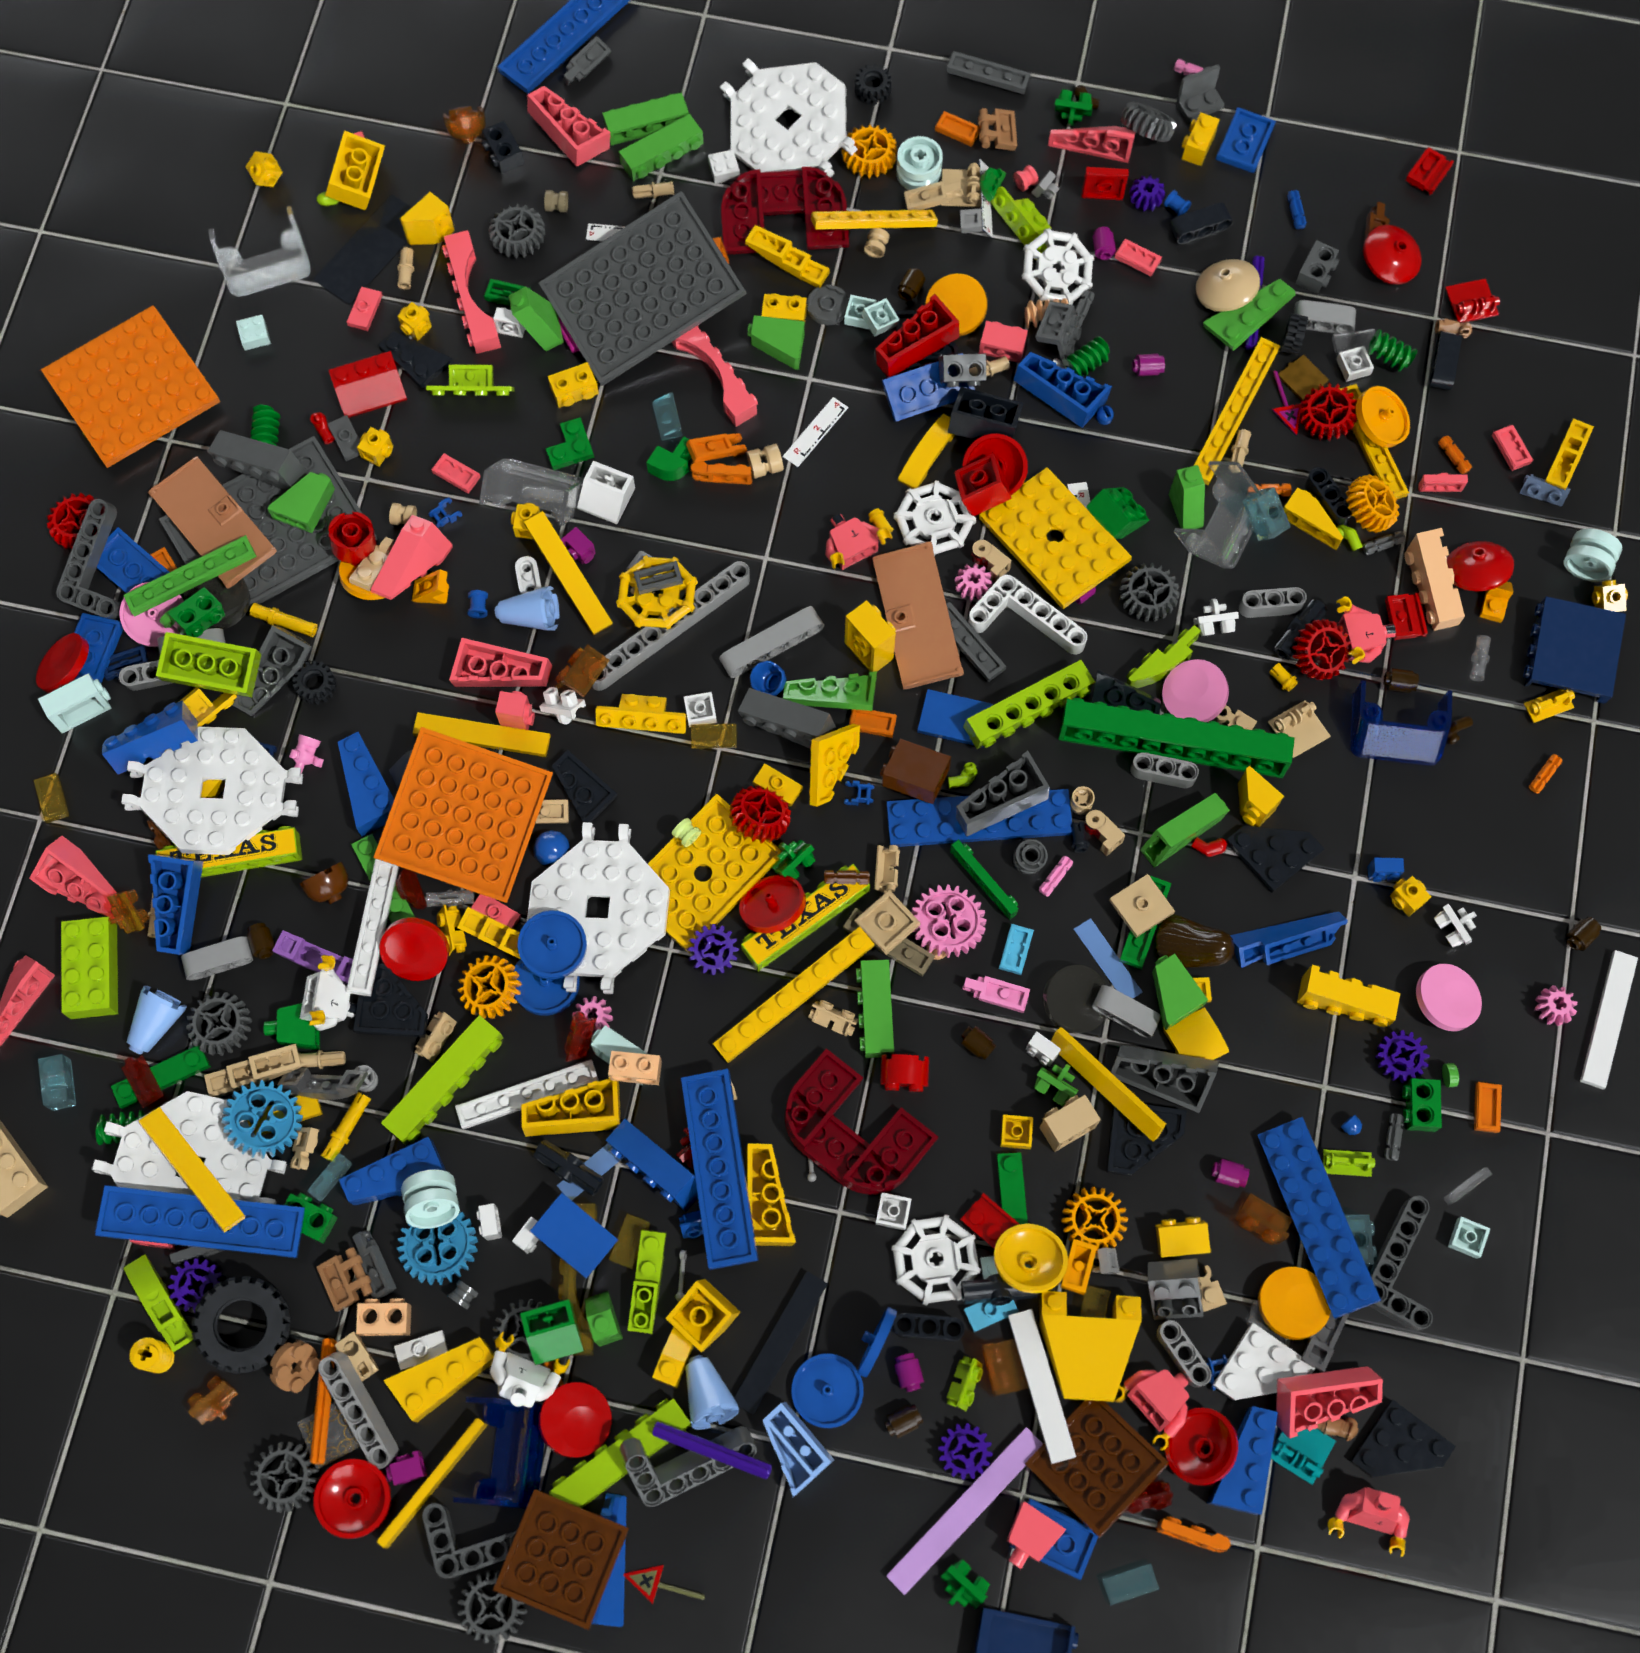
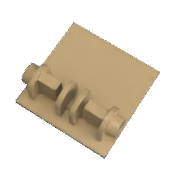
[941,163,982,207]
[1268,700,1331,758]

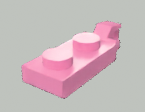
[963,976,1030,1013]

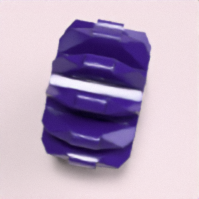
[1129,174,1165,212]

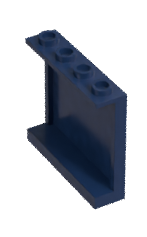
[1523,596,1626,704]
[975,1607,1079,1653]

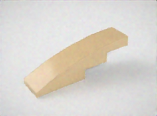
[204,1044,302,1098]

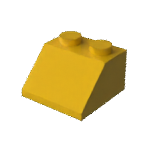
[400,192,454,245]
[1238,766,1284,827]
[666,1279,740,1352]

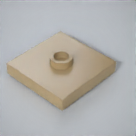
[1109,874,1175,938]
[854,890,921,955]

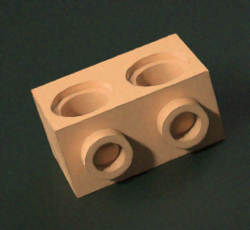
[608,1051,662,1085]
[356,1298,411,1336]

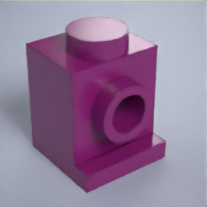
[561,527,596,564]
[386,1451,428,1485]

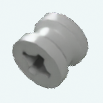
[354,1065,378,1092]

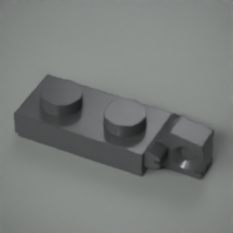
[562,36,611,86]
[353,1230,396,1299]

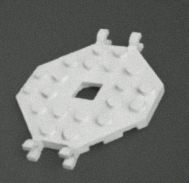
[720,59,857,178]
[121,727,303,855]
[527,822,670,994]
[92,1091,287,1204]

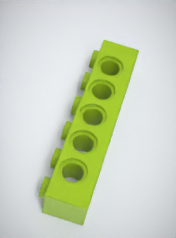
[963,660,1095,749]

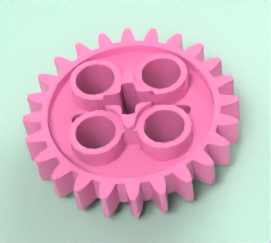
[911,885,986,958]

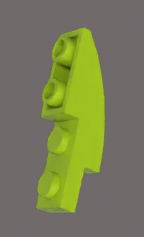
[1126,625,1201,688]
[628,1230,666,1334]
[123,1254,193,1352]

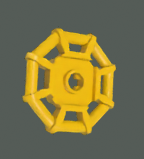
[616,555,698,630]

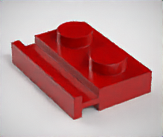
[1405,147,1454,195]
[1385,593,1428,640]
[960,1193,1020,1250]

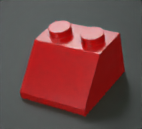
[954,453,1012,516]

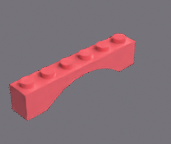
[442,230,501,354]
[671,325,758,427]

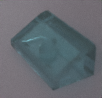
[652,392,682,441]
[307,1153,352,1202]

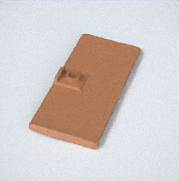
[148,457,277,588]
[872,542,964,689]

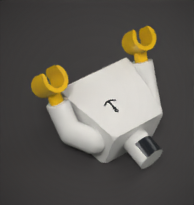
[300,955,357,1031]
[490,1332,570,1407]

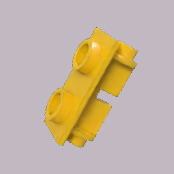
[1524,689,1575,723]
[436,905,467,956]

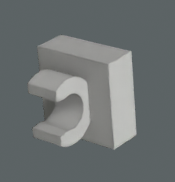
[1031,171,1059,199]
[960,209,982,233]
[1092,1248,1120,1275]

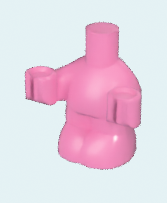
[289,734,324,774]

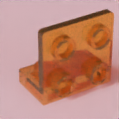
[555,644,610,697]
[1235,1193,1293,1245]
[981,1339,1029,1397]

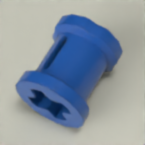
[1164,190,1192,216]
[467,590,488,618]

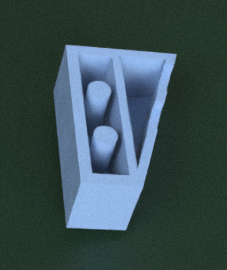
[763,1402,834,1497]

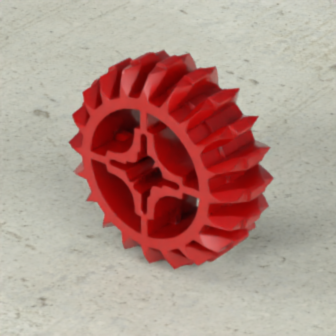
[1299,382,1358,441]
[47,492,105,549]
[1292,619,1352,680]
[729,785,791,844]

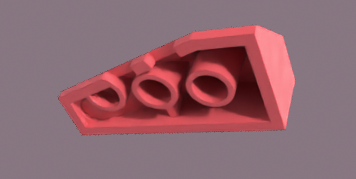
[1048,126,1136,163]
[371,515,453,600]
[29,836,124,919]
[0,955,55,1047]

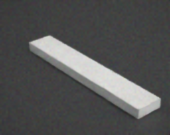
[346,859,399,997]
[1580,950,1638,1089]
[455,1059,599,1130]
[1008,1309,1076,1464]

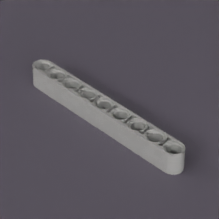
[587,561,750,691]

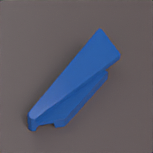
[1230,912,1348,968]
[592,1493,627,1627]

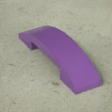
[272,930,353,985]

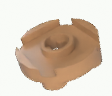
[270,1340,320,1393]

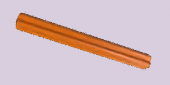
[310,1338,337,1464]

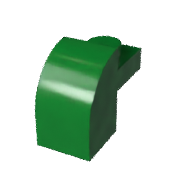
[646,437,691,481]

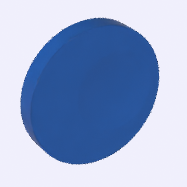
[518,910,587,979]
[514,959,580,1016]
[857,1307,897,1378]
[791,1354,864,1428]

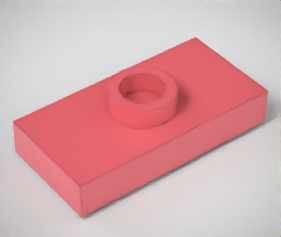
[1114,239,1162,276]
[347,287,382,331]
[1492,425,1533,471]
[432,453,481,494]
[1418,473,1468,492]
[471,894,522,929]

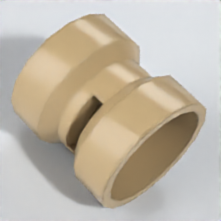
[864,228,889,258]
[389,503,417,525]
[1070,786,1095,815]

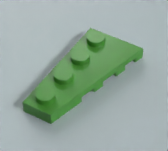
[1203,279,1295,351]
[783,671,877,711]

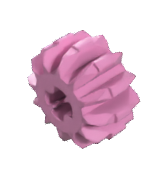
[954,563,992,602]
[1535,985,1577,1026]
[572,996,613,1037]

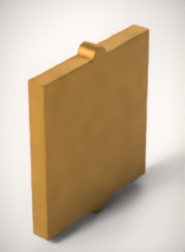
[1278,355,1329,401]

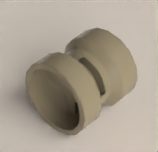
[544,190,568,213]

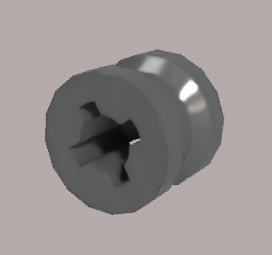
[448,1280,479,1310]

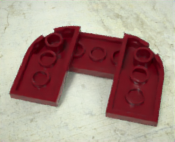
[721,167,849,255]
[785,1048,939,1194]

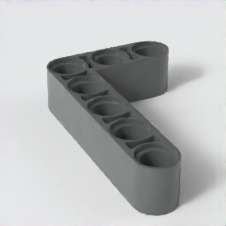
[56,499,121,620]
[1369,1196,1433,1331]
[620,1427,757,1507]
[423,1503,517,1578]

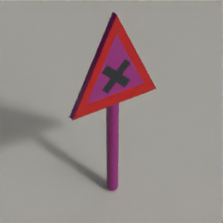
[1272,371,1301,435]

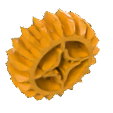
[842,124,898,179]
[1346,474,1399,533]
[457,955,522,1019]
[1061,1187,1128,1254]

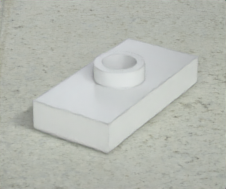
[394,1330,448,1371]

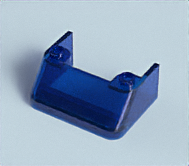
[1350,680,1453,766]
[453,1397,545,1508]

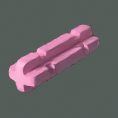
[1174,59,1204,76]
[1039,856,1073,897]

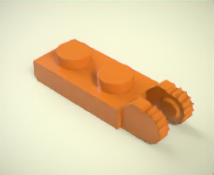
[686,433,747,463]
[691,461,753,485]
[1156,1517,1231,1553]

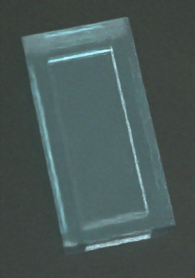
[1102,1563,1159,1605]

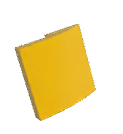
[1163,1007,1229,1060]

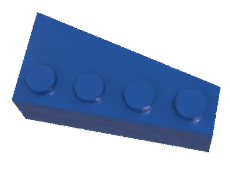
[1014,352,1112,428]
[102,700,198,775]
[338,732,394,836]
[148,854,203,955]
[606,1119,698,1212]
[339,1137,446,1206]
[1207,1406,1278,1515]

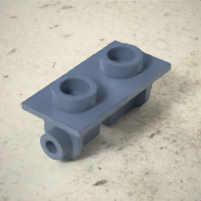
[1520,474,1571,507]

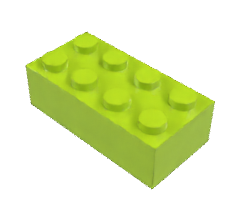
[156,632,262,698]
[61,917,118,1019]

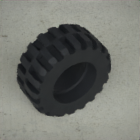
[191,1276,291,1374]

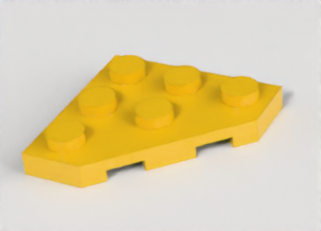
[809,724,860,807]

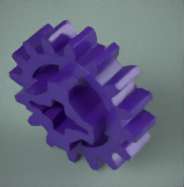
[687,924,739,975]
[1375,1030,1430,1083]
[168,1258,223,1313]
[938,1423,993,1480]

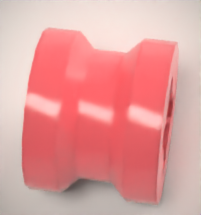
[1013,165,1039,192]

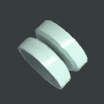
[896,136,943,190]
[1564,528,1622,582]
[401,1170,460,1229]

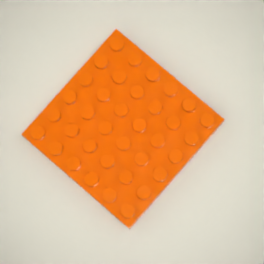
[41,305,220,468]
[373,727,553,903]

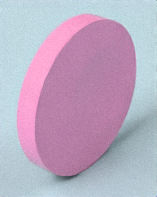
[120,582,184,647]
[1162,660,1229,722]
[1416,964,1482,1031]

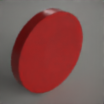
[36,633,89,693]
[739,875,806,933]
[379,918,449,981]
[538,1382,612,1458]

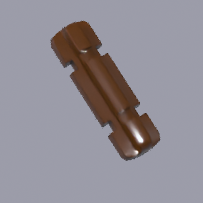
[824,870,870,885]

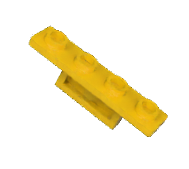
[164,687,237,752]
[596,694,686,734]

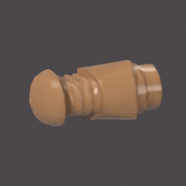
[1435,318,1472,338]
[1317,1417,1358,1441]

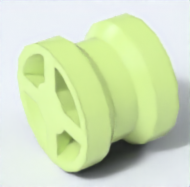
[672,818,701,847]

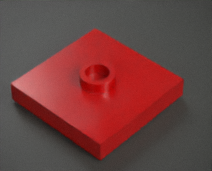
[1081,167,1128,200]

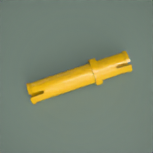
[249,603,318,637]
[321,1092,371,1163]

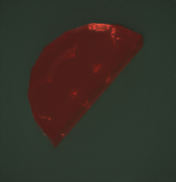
[396,869,428,909]

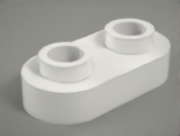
[515,556,542,594]

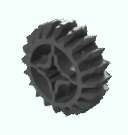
[1121,102,1176,142]
[488,203,546,259]
[1119,563,1180,622]
[186,992,252,1056]
[493,1299,543,1362]
[250,1441,320,1512]
[458,1570,527,1644]

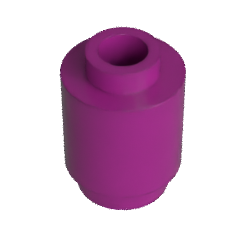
[1092,227,1116,260]
[1132,354,1165,376]
[1211,1158,1249,1188]
[894,1353,924,1392]

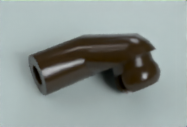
[1074,85,1100,109]
[1444,716,1473,745]

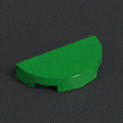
[980,168,1006,202]

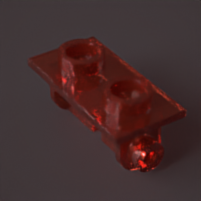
[564,1012,597,1062]
[121,1055,164,1108]
[1125,1481,1173,1513]

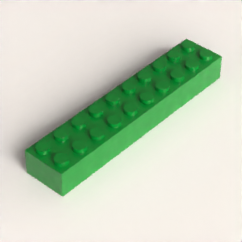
[1058,698,1295,778]

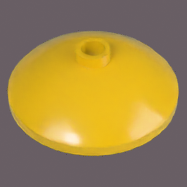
[994,1224,1068,1293]

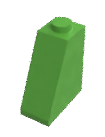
[509,287,563,351]
[748,315,805,370]
[1169,465,1205,532]
[268,472,335,533]
[1152,954,1208,1030]
[585,1291,623,1347]

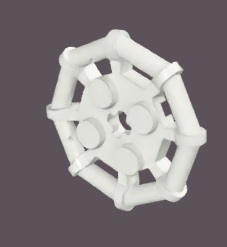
[1021,228,1095,305]
[894,480,976,556]
[891,1214,981,1305]

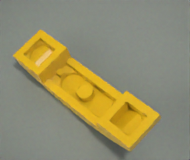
[898,414,955,489]

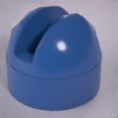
[1096,405,1114,425]
[1341,1114,1362,1135]

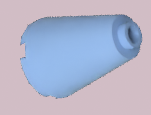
[495,586,559,631]
[127,985,187,1054]
[685,1355,739,1430]

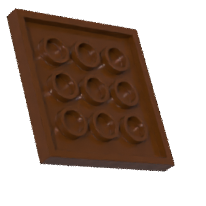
[1025,1400,1169,1539]
[493,1489,629,1630]

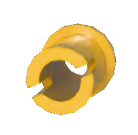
[868,508,894,533]
[1269,663,1298,692]

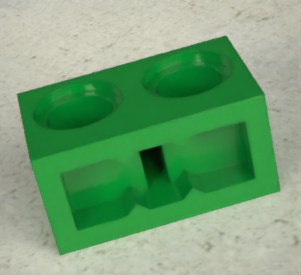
[168,587,226,637]
[1402,1078,1442,1132]
[284,1193,338,1244]

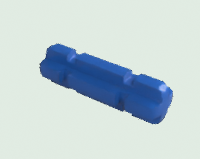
[1287,190,1307,229]

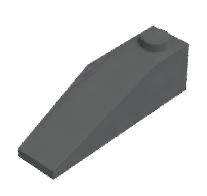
[232,625,312,716]

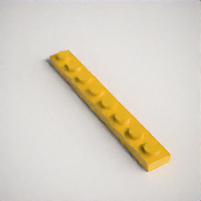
[1194,337,1280,485]
[713,926,875,1063]

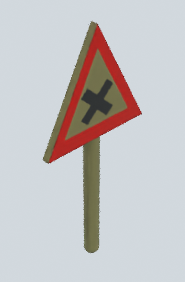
[623,1565,705,1604]

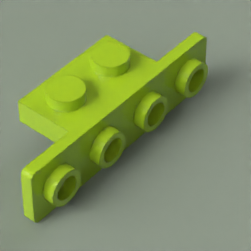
[990,186,1052,260]
[426,365,514,396]

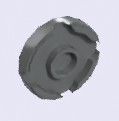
[807,285,849,325]

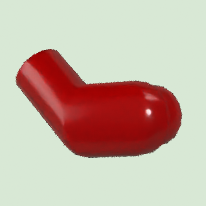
[310,412,334,444]
[1191,837,1227,857]

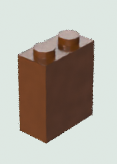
[880,739,951,804]

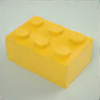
[325,131,385,210]
[845,600,896,672]

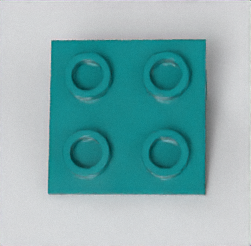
[1271,1428,1336,1485]

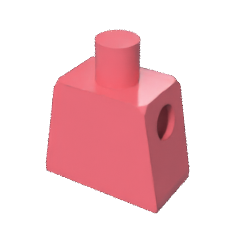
[1007,1501,1066,1569]

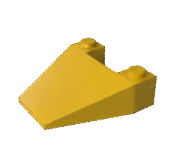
[1039,1291,1141,1402]

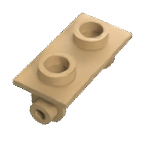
[874,845,900,893]
[808,1000,859,1036]
[414,1011,457,1063]

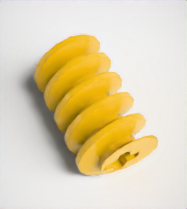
[129,1338,175,1373]

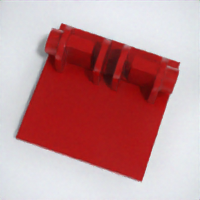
[1445,278,1500,323]

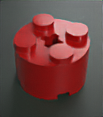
[329,512,376,566]
[880,1054,929,1092]

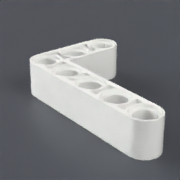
[968,575,1087,655]

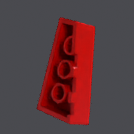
[876,294,959,378]

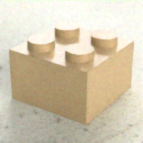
[1039,1095,1101,1152]

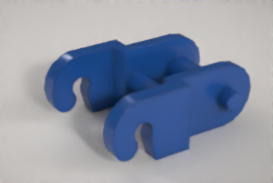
[428,497,462,528]
[844,781,874,806]
[1206,1354,1229,1391]

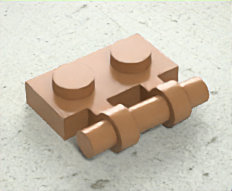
[978,108,1017,151]
[317,1247,373,1312]

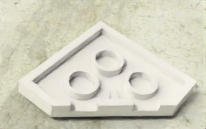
[1212,1323,1315,1400]

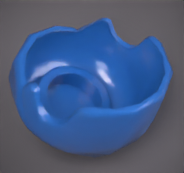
[750,661,787,696]
[533,830,570,865]

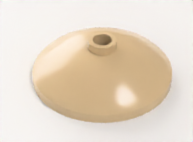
[1196,259,1260,312]

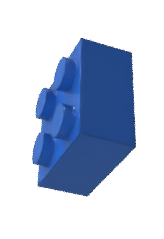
[1367,858,1404,882]

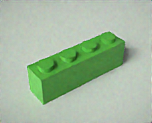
[603,93,689,145]
[619,114,704,181]
[856,960,894,1058]

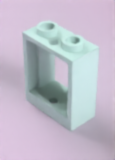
[38,674,111,734]
[591,1025,648,1086]

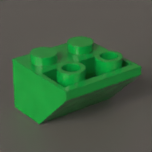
[1086,487,1150,539]
[520,1299,584,1365]

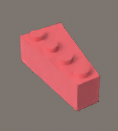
[527,86,610,167]
[449,638,552,687]
[1276,1366,1383,1439]

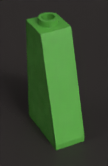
[1140,793,1230,868]

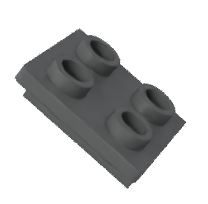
[1176,64,1225,123]
[1036,301,1081,364]

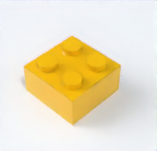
[1000,1115,1033,1149]

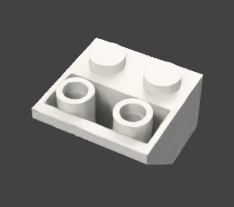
[577,461,635,524]

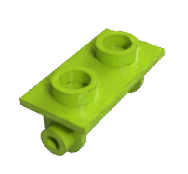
[1323,1149,1375,1177]
[946,1356,983,1412]

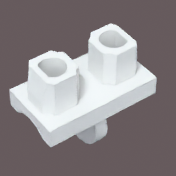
[1194,599,1239,636]
[539,687,586,724]
[1434,904,1477,948]

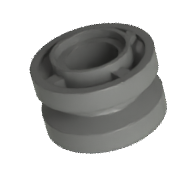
[1012,839,1048,874]

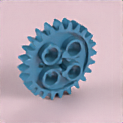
[222,1080,303,1159]
[397,1212,478,1285]

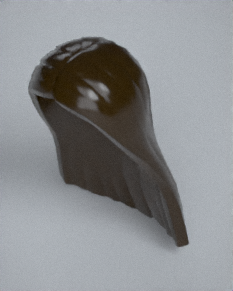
[1155,914,1235,968]

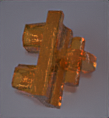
[107,889,149,934]
[188,1376,238,1424]

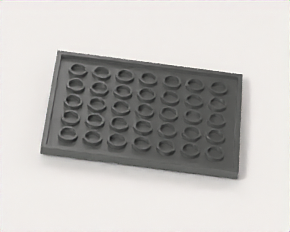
[539,191,747,386]
[159,436,378,625]

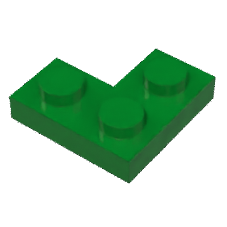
[546,417,594,471]

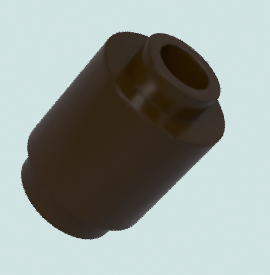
[897,268,926,301]
[1383,668,1419,693]
[1566,917,1602,951]
[247,923,275,959]
[961,1026,997,1060]
[884,1404,923,1439]

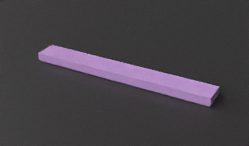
[886,1427,1043,1595]

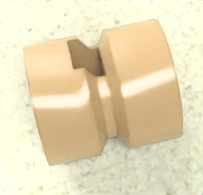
[746,443,784,479]

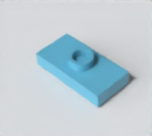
[999,924,1034,975]
[964,1300,1019,1332]

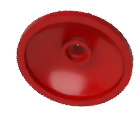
[1363,225,1421,284]
[963,434,1028,495]
[1447,541,1514,591]
[1165,1408,1238,1485]
[314,1459,391,1539]

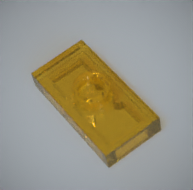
[691,724,737,749]
[34,773,69,823]
[609,1214,650,1269]
[1079,1285,1110,1318]

